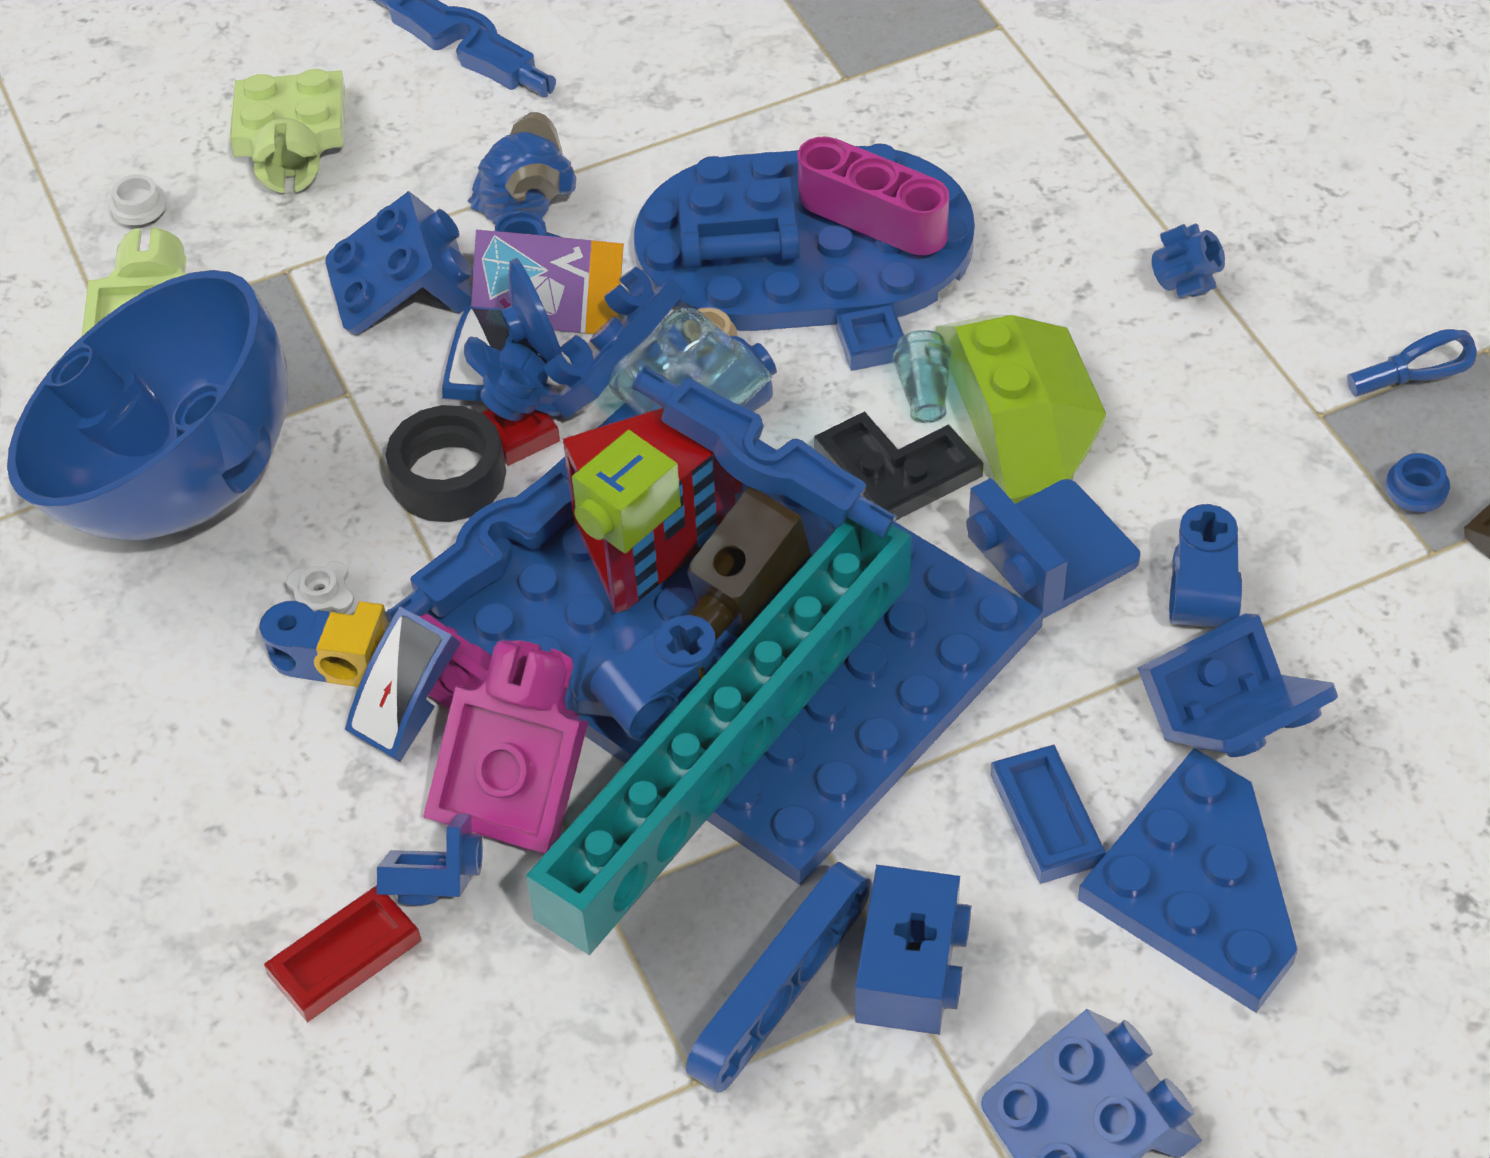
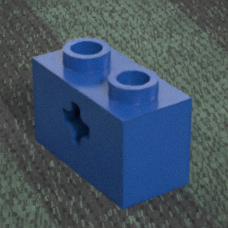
[855,864,972,1035]

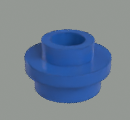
[1385,453,1450,512]

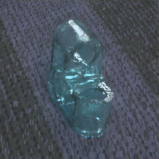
[609,308,773,415]

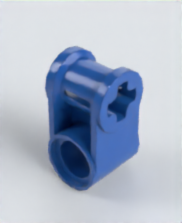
[1169,504,1242,627]
[590,615,718,741]

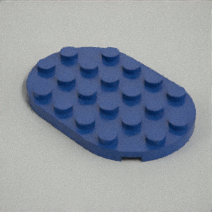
[634,143,975,331]

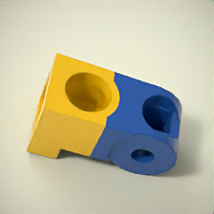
[259,601,389,687]

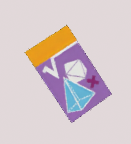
[471,229,624,334]

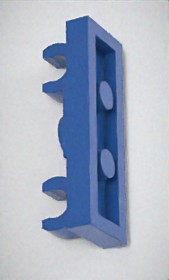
[544,267,686,418]

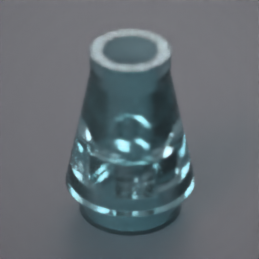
[892,330,952,423]

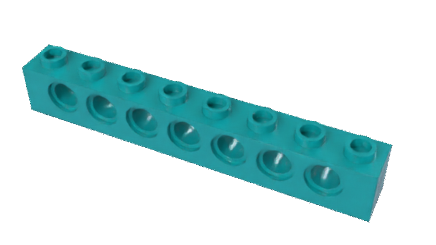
[526,518,911,956]

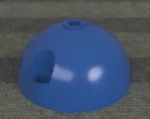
[7,270,288,540]

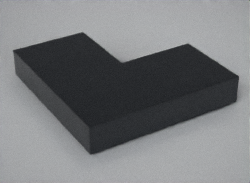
[814,411,984,521]

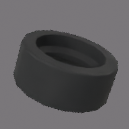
[385,405,506,522]

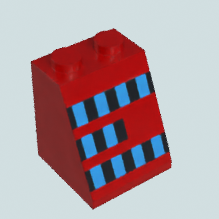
[563,407,743,613]

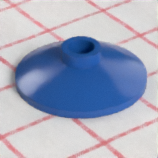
[501,258,563,362]

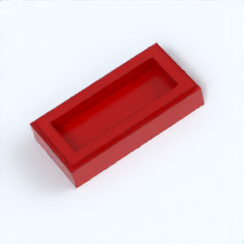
[264,885,422,1023]

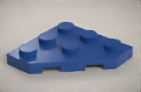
[1078,748,1298,1013]

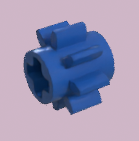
[1151,223,1225,298]

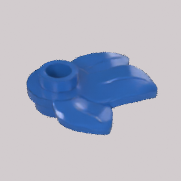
[464,337,561,421]

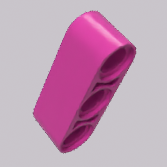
[798,136,949,255]

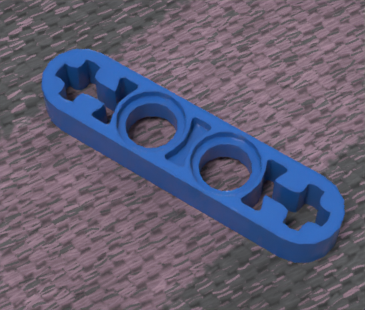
[686,862,872,1093]

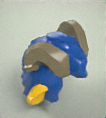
[468,112,577,225]

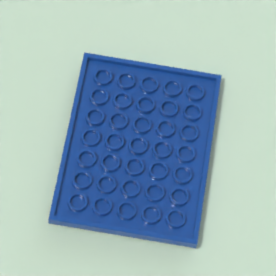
[426,392,1044,885]

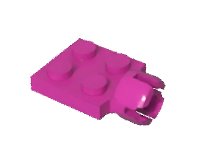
[423,640,588,854]

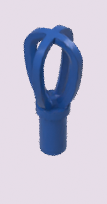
[1347,329,1477,397]

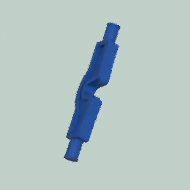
[373,0,556,97]
[632,365,897,540]
[385,464,573,624]

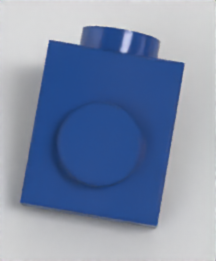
[377,814,483,905]

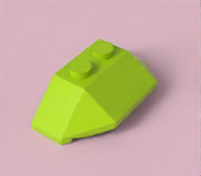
[935,315,1106,504]

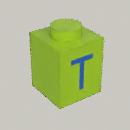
[572,430,681,553]

